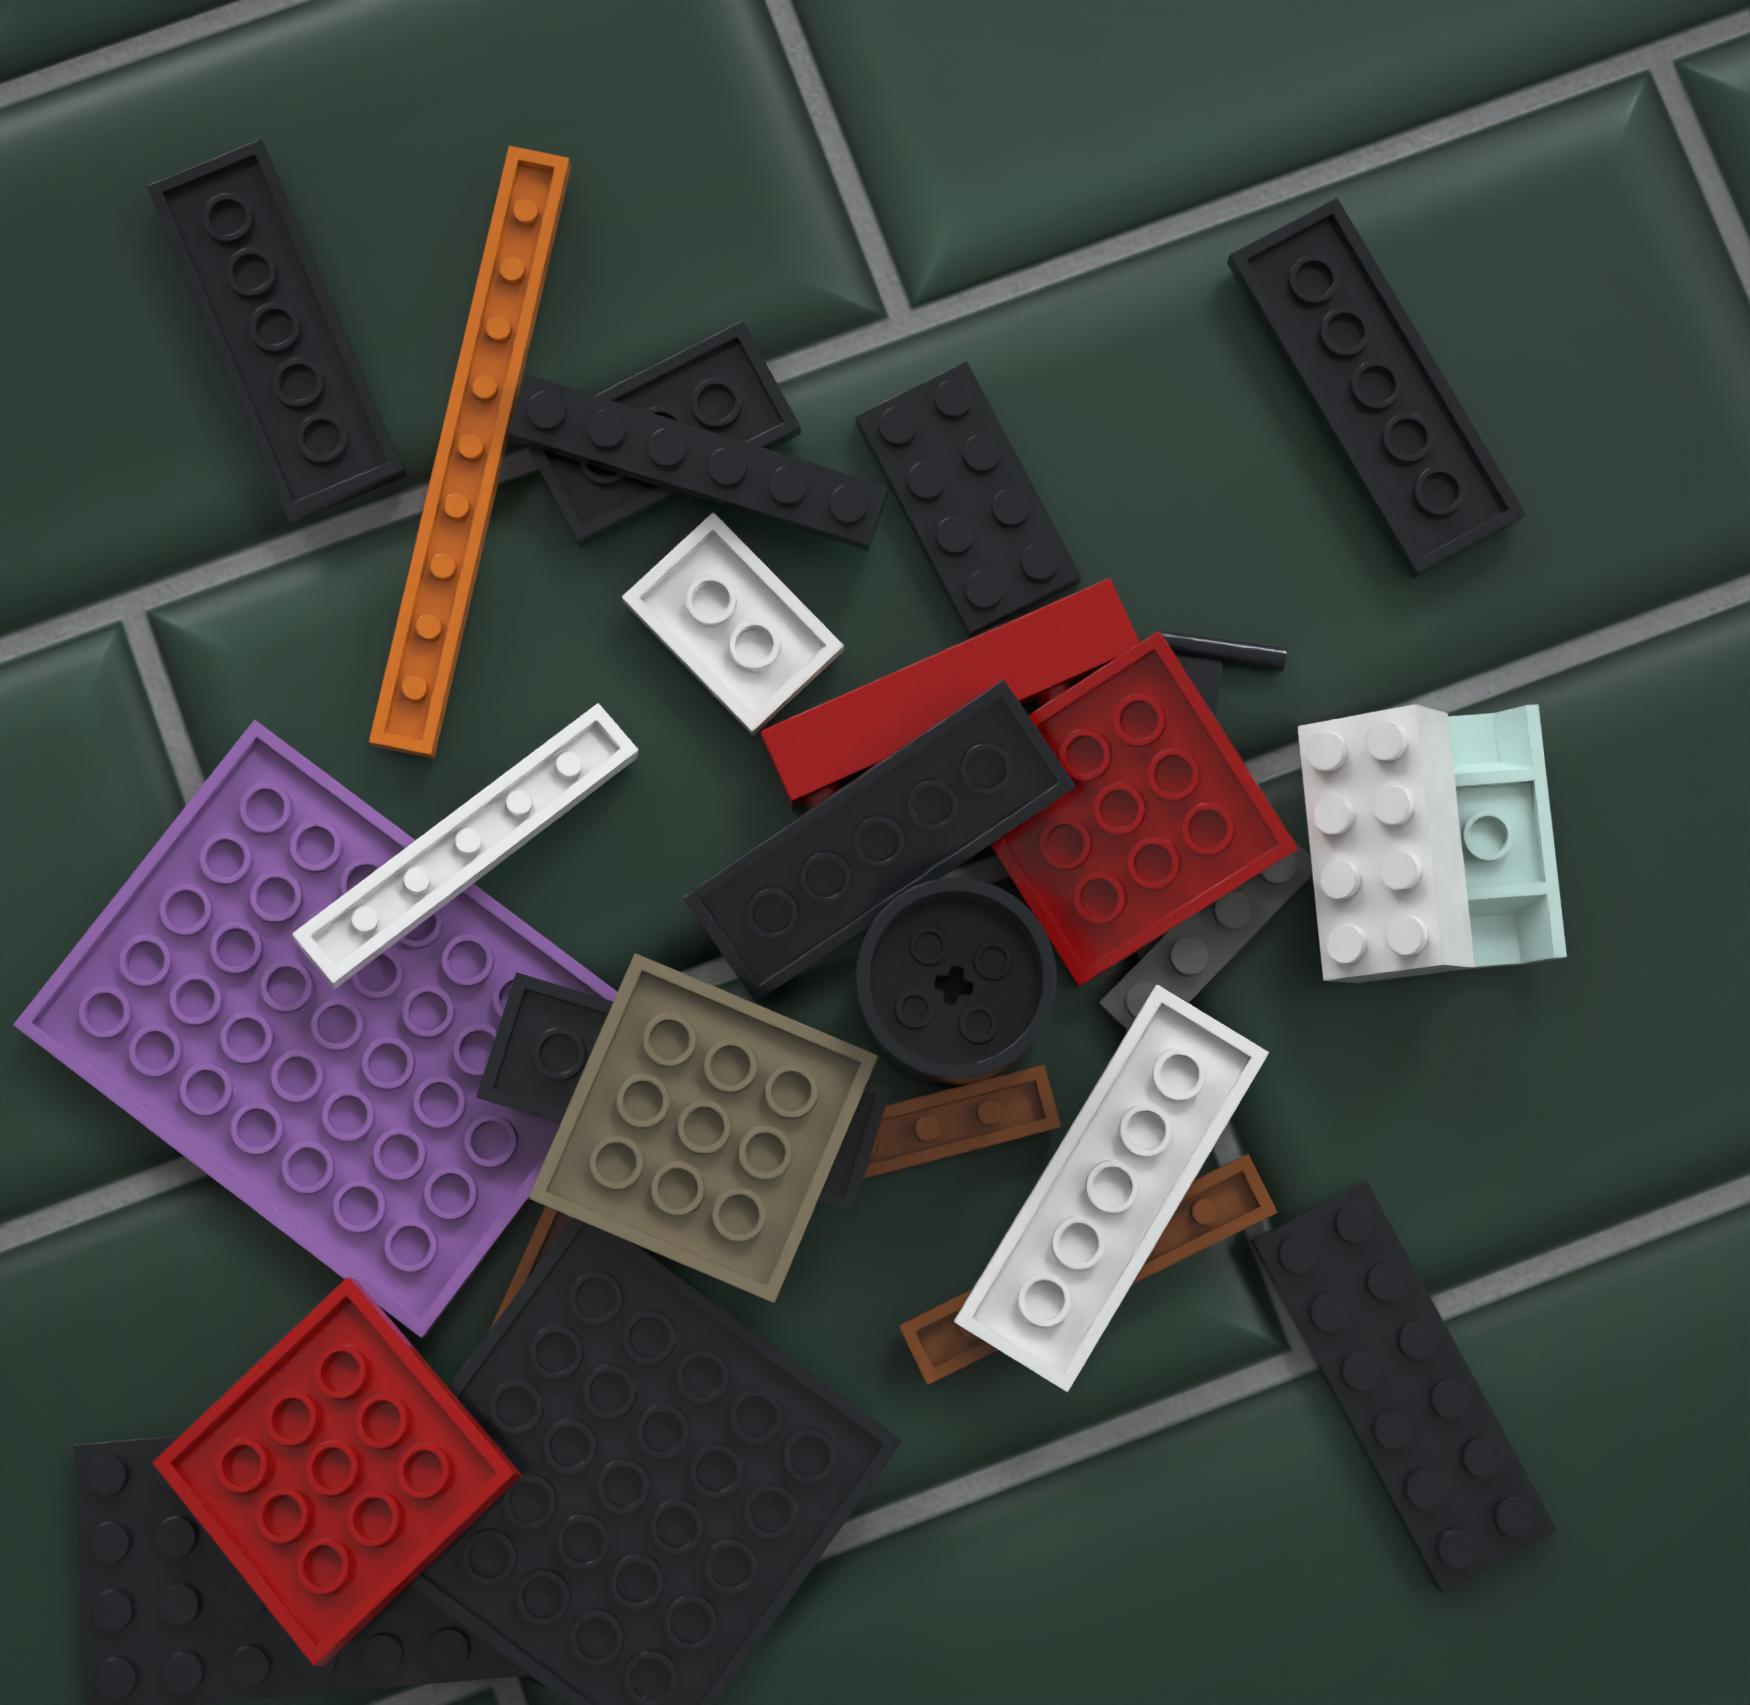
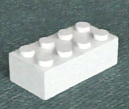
[1298,704,1475,983]

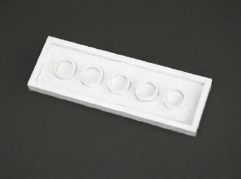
[953,985,1269,1392]

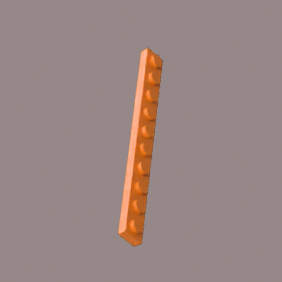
[369,146,571,759]

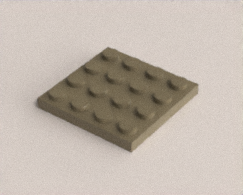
[529,953,878,1303]

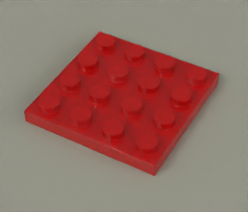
[991,631,1299,986]
[152,1277,522,1666]

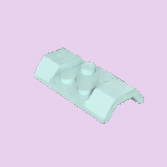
[1448,704,1567,970]

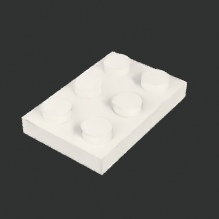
[622,512,844,736]

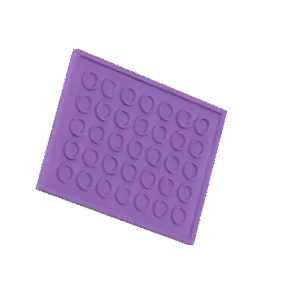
[13,719,618,1338]

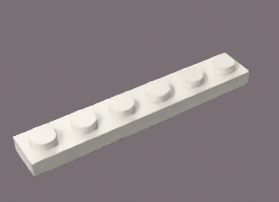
[292,703,639,990]

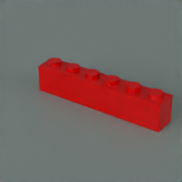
[760,578,1140,810]

